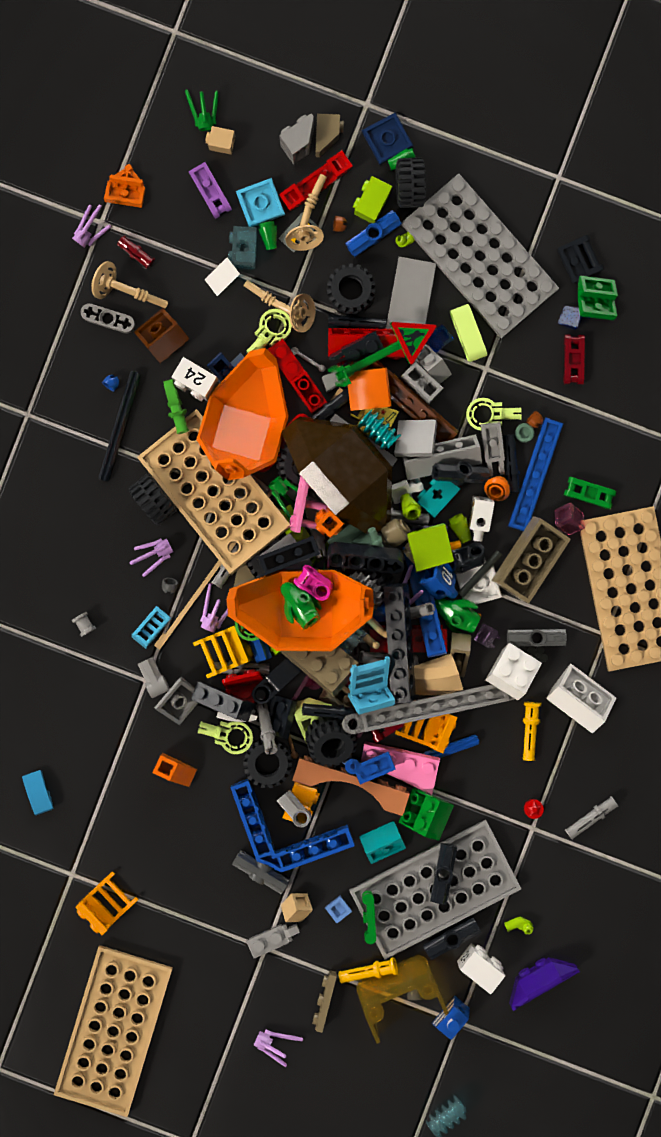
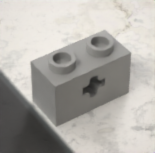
[400,361,443,405]

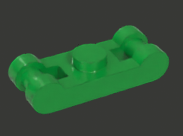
[564,477,617,510]
[362,890,376,944]

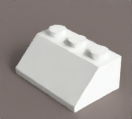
[546,664,616,733]

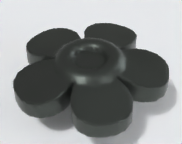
[527,646,548,667]

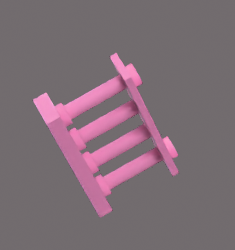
[289,475,343,538]

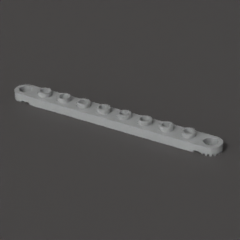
[342,684,515,734]

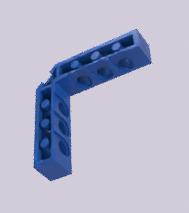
[230,779,355,873]

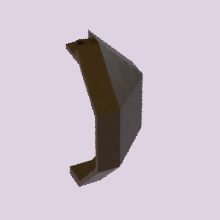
[282,416,392,534]

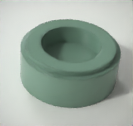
[515,423,534,443]

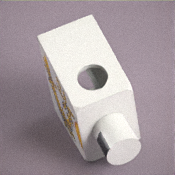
[468,495,495,541]

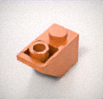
[152,753,197,787]

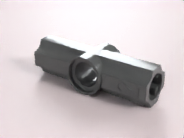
[507,629,567,647]
[232,850,290,894]

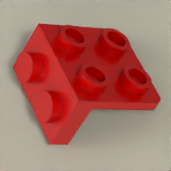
[222,669,263,704]

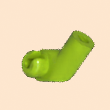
[395,231,415,247]
[504,917,534,934]

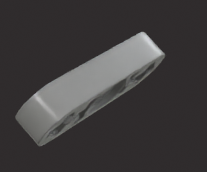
[81,304,135,334]

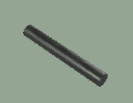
[458,551,502,598]

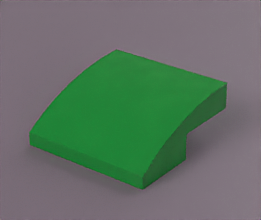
[578,276,618,320]

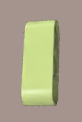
[450,304,487,362]

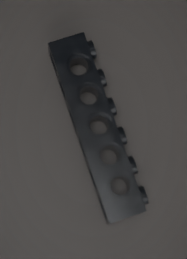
[384,583,416,703]

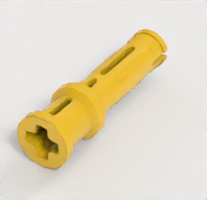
[523,702,541,761]
[338,957,398,984]

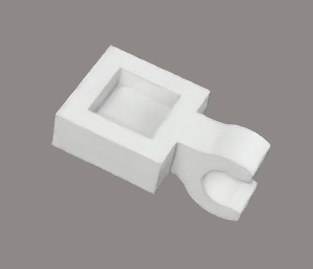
[392,478,424,504]

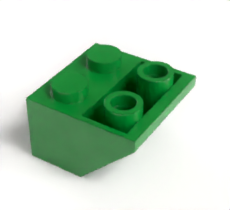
[399,787,454,841]

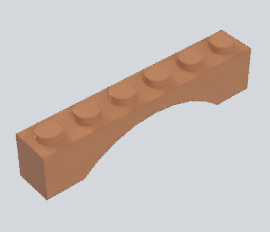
[292,755,410,816]

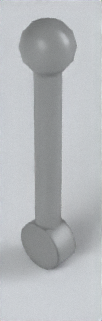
[291,347,326,372]

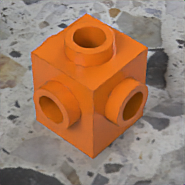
[315,507,344,537]

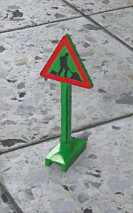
[328,322,436,387]

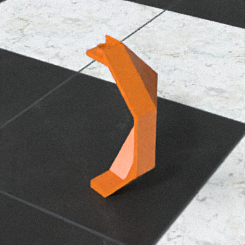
[196,348,288,480]
[227,570,374,651]

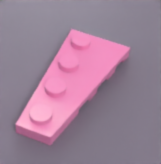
[361,741,440,795]

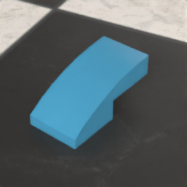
[22,770,54,815]

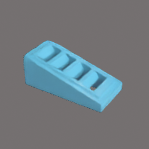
[132,606,171,649]

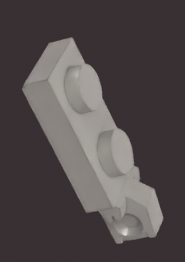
[246,923,300,958]

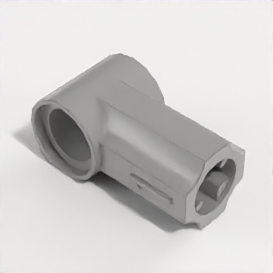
[138,657,170,698]
[277,790,312,827]

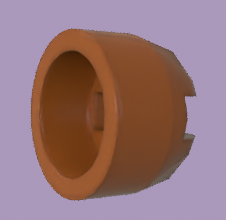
[333,216,347,232]
[526,411,543,428]

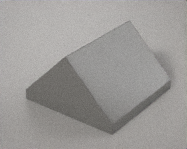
[154,677,198,725]

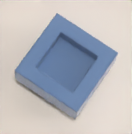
[325,895,352,923]

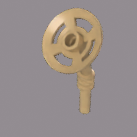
[285,174,327,251]
[92,261,168,308]
[244,280,315,332]

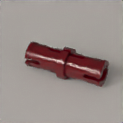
[117,235,155,269]

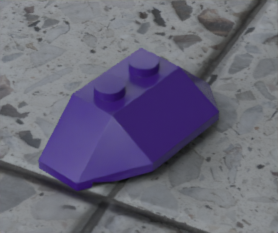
[509,957,580,1011]

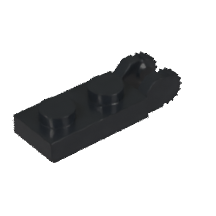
[328,331,384,367]

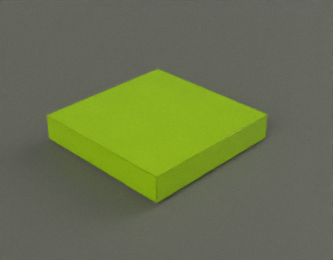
[407,523,454,572]

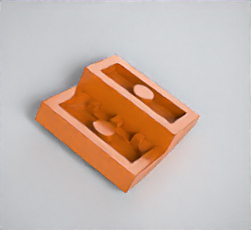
[348,368,391,411]

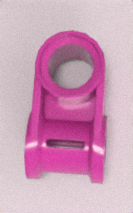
[294,565,333,601]

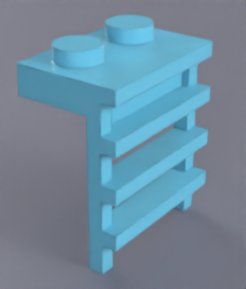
[348,656,395,715]

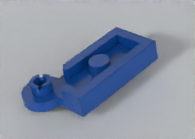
[345,752,396,785]

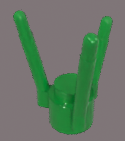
[185,90,218,131]
[269,476,309,520]

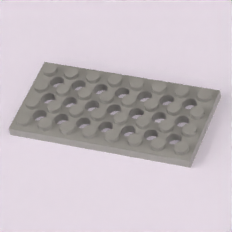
[402,174,559,339]
[349,819,521,960]

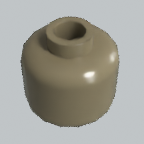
[381,519,410,547]

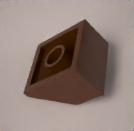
[134,308,189,363]

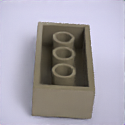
[491,516,571,604]
[280,646,359,697]

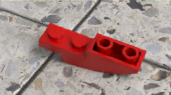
[267,339,327,413]

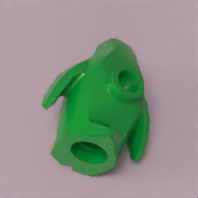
[280,582,322,630]
[435,598,481,633]

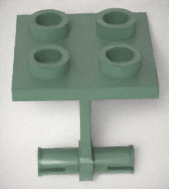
[327,523,384,571]

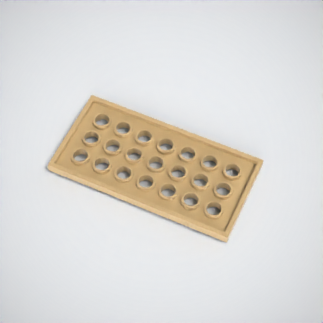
[137,409,290,575]
[578,506,661,671]
[54,945,173,1117]

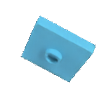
[236,178,285,228]

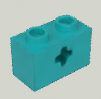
[417,479,460,518]

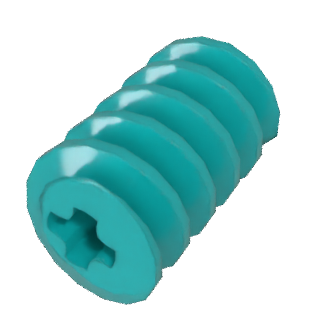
[358,409,401,450]

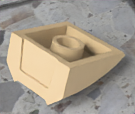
[414,653,463,695]

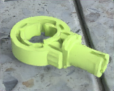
[246,309,292,353]
[466,398,521,431]
[198,721,253,754]

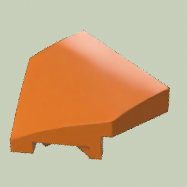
[104,164,145,208]

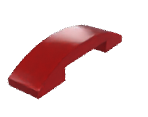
[279,150,353,211]

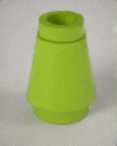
[400,493,421,520]
[449,513,471,543]

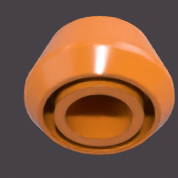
[484,476,510,501]

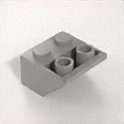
[279,113,314,165]

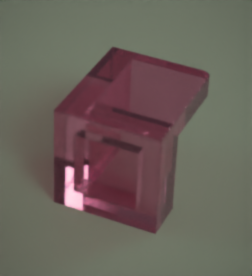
[555,502,585,535]

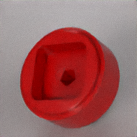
[524,799,544,819]

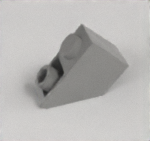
[414,344,452,384]

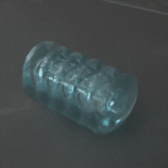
[425,1095,468,1137]

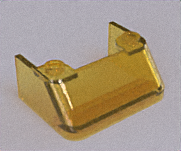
[356,955,448,1044]

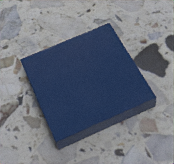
[362,112,413,165]

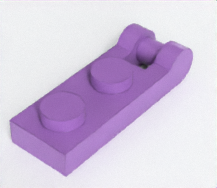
[189,162,232,219]

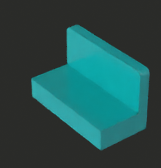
[359,821,406,864]

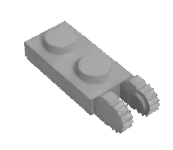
[480,422,505,477]

